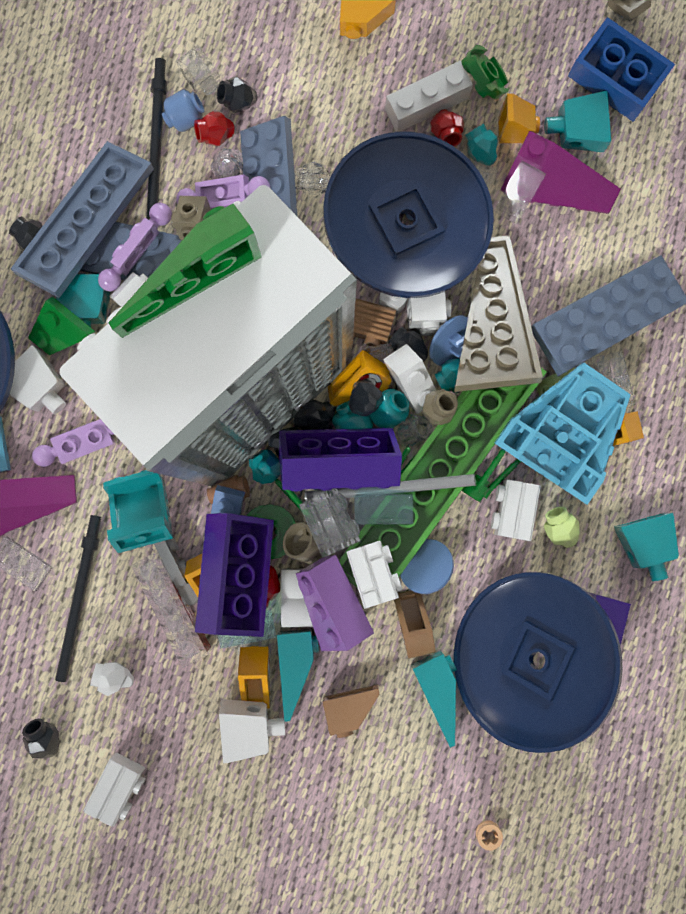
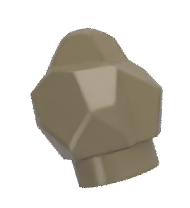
[422,389,458,425]

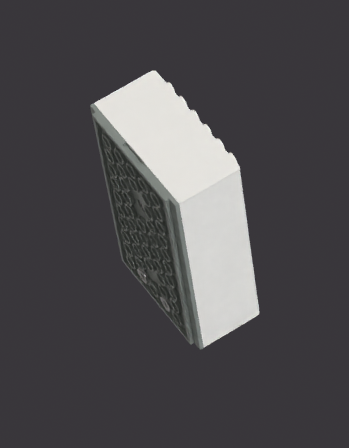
[60,185,357,486]

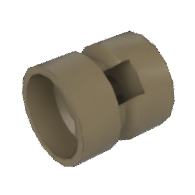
[283,522,336,565]

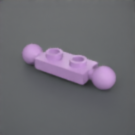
[176,175,270,210]
[98,203,172,291]
[32,419,115,467]

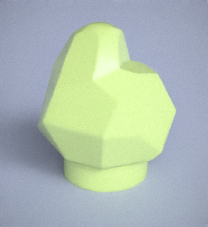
[544,507,580,548]

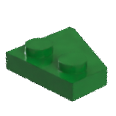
[28,296,95,356]

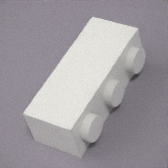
[385,60,473,132]

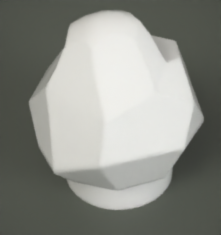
[90,662,134,696]

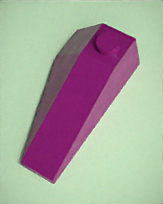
[500,131,621,214]
[0,475,77,536]

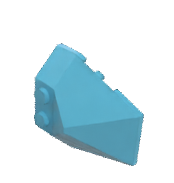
[494,363,631,505]

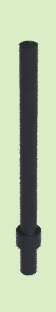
[146,58,167,220]
[55,515,102,682]

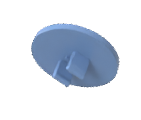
[429,315,468,366]
[401,539,454,594]

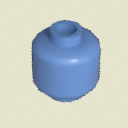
[162,89,205,132]

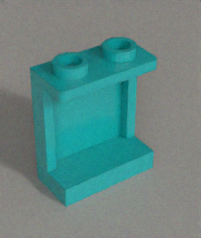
[103,470,173,553]

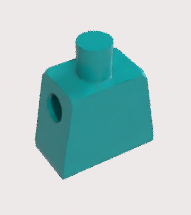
[544,91,611,152]
[56,274,111,327]
[614,513,679,582]

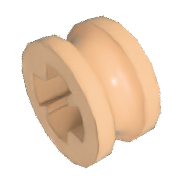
[476,820,503,851]

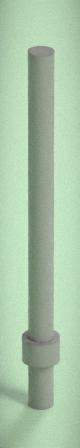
[305,474,476,503]

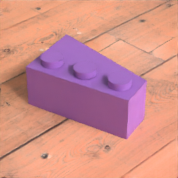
[295,555,374,651]

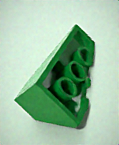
[108,203,262,338]

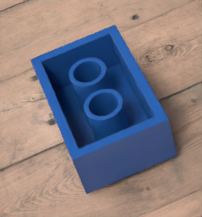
[568,17,675,122]

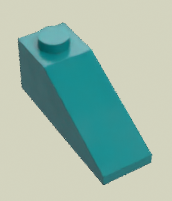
[277,629,319,722]
[411,650,457,748]

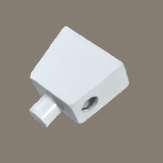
[9,345,66,415]
[219,699,285,763]

